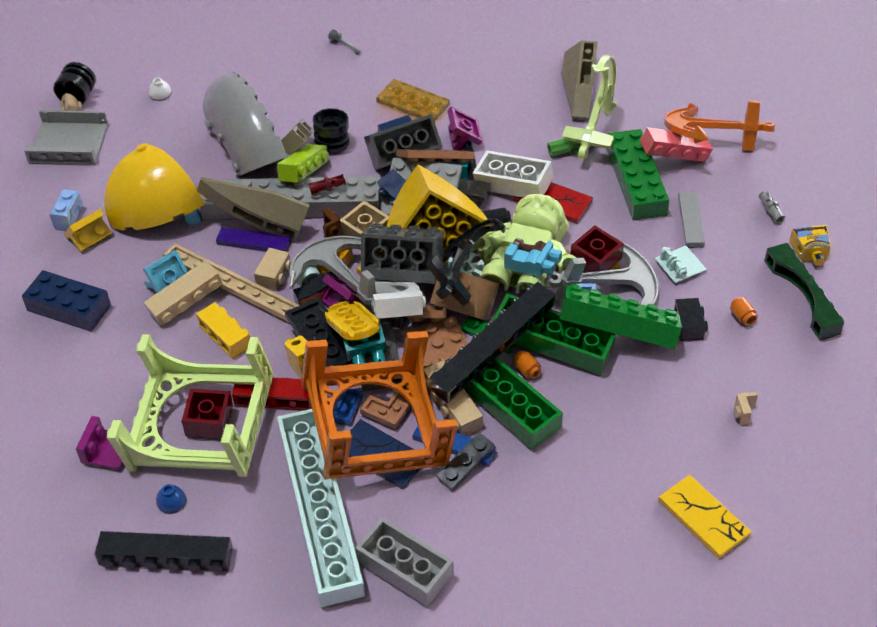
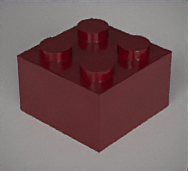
[570,225,624,272]
[181,389,233,438]

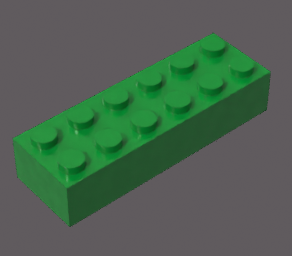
[606,129,670,220]
[559,284,682,349]
[492,294,616,375]
[464,358,563,450]

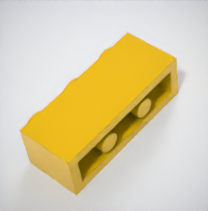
[196,302,251,359]

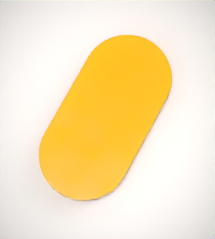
[325,301,380,340]

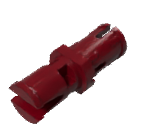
[308,174,346,195]

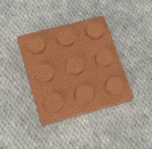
[400,315,469,368]

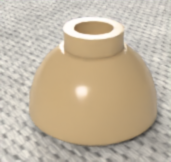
[60,93,81,111]

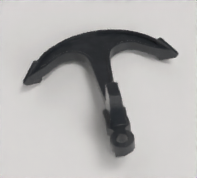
[426,218,506,306]

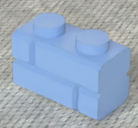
[50,190,83,231]

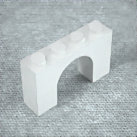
[373,279,426,319]

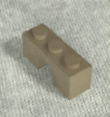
[281,119,314,155]

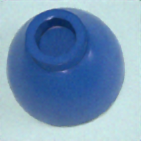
[156,484,186,513]

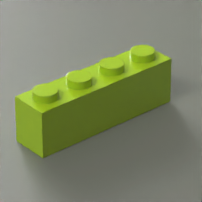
[277,144,329,183]

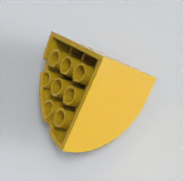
[104,143,205,230]
[387,164,487,249]

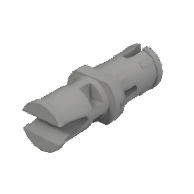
[758,190,786,224]

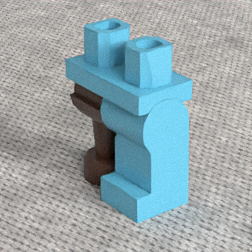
[504,238,562,278]

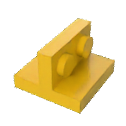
[64,209,111,252]

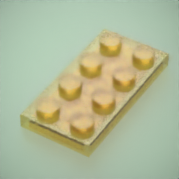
[376,79,450,122]

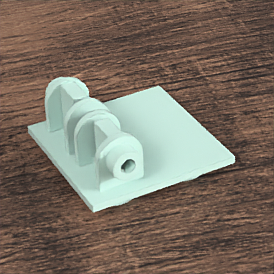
[655,246,707,283]

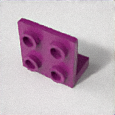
[75,416,123,470]

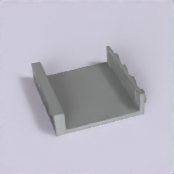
[24,110,108,165]

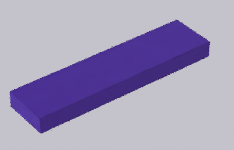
[216,227,291,252]

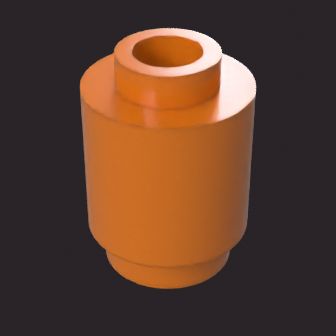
[730,297,758,326]
[513,351,542,379]

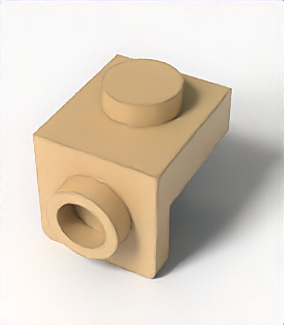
[734,392,758,426]

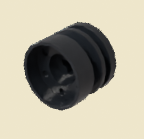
[53,62,96,105]
[313,108,350,153]

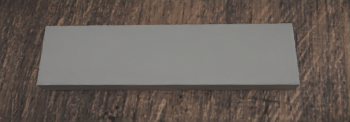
[678,191,705,247]

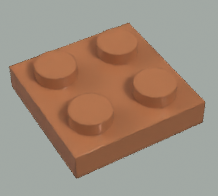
[407,306,447,322]

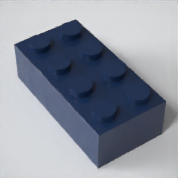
[22,270,111,332]

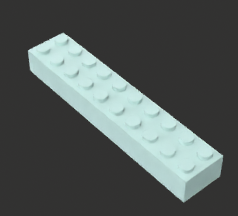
[277,409,365,607]

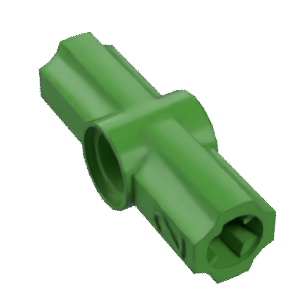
[547,130,597,157]

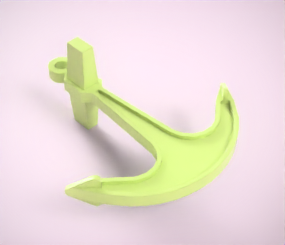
[562,55,617,160]

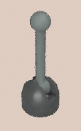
[328,29,361,54]

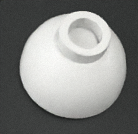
[148,78,171,100]

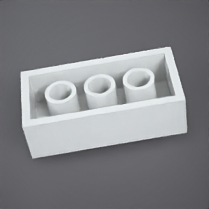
[473,151,554,197]

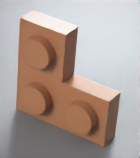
[360,391,411,429]

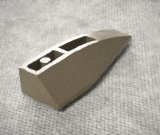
[562,40,597,120]
[197,177,309,242]

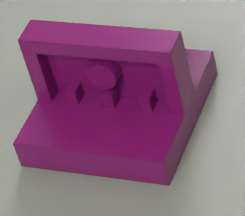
[447,106,483,151]
[320,274,360,307]

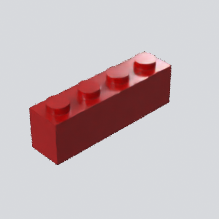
[232,377,312,411]

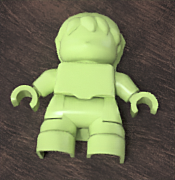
[470,194,576,294]

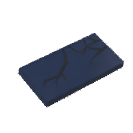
[349,419,420,489]

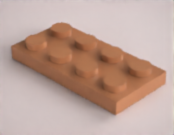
[396,149,474,162]

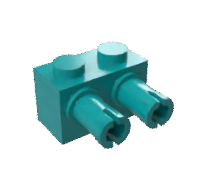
[342,324,386,364]

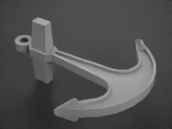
[545,235,659,305]
[289,236,378,315]

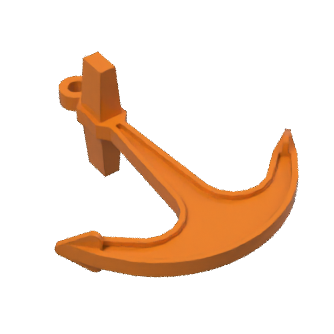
[664,100,775,151]

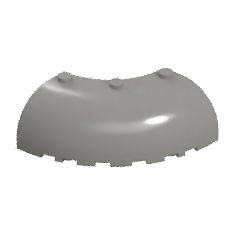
[203,72,288,176]

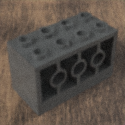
[361,223,444,284]

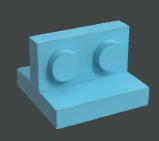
[143,250,188,293]

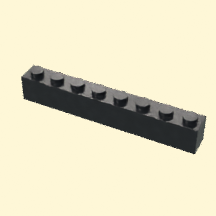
[429,281,556,404]

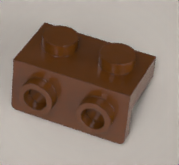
[322,207,342,238]

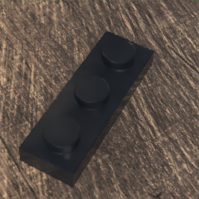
[437,432,495,491]

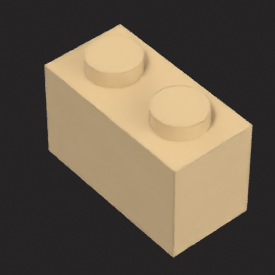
[254,248,292,291]

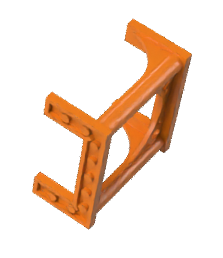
[301,331,458,480]

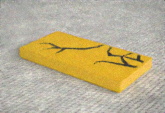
[658,475,751,559]

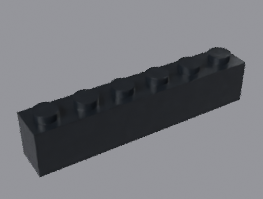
[94,531,233,573]

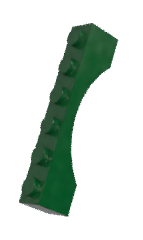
[764,243,844,341]

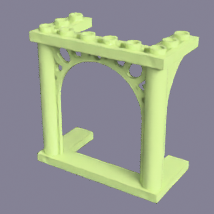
[107,334,274,477]

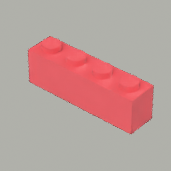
[640,127,713,162]

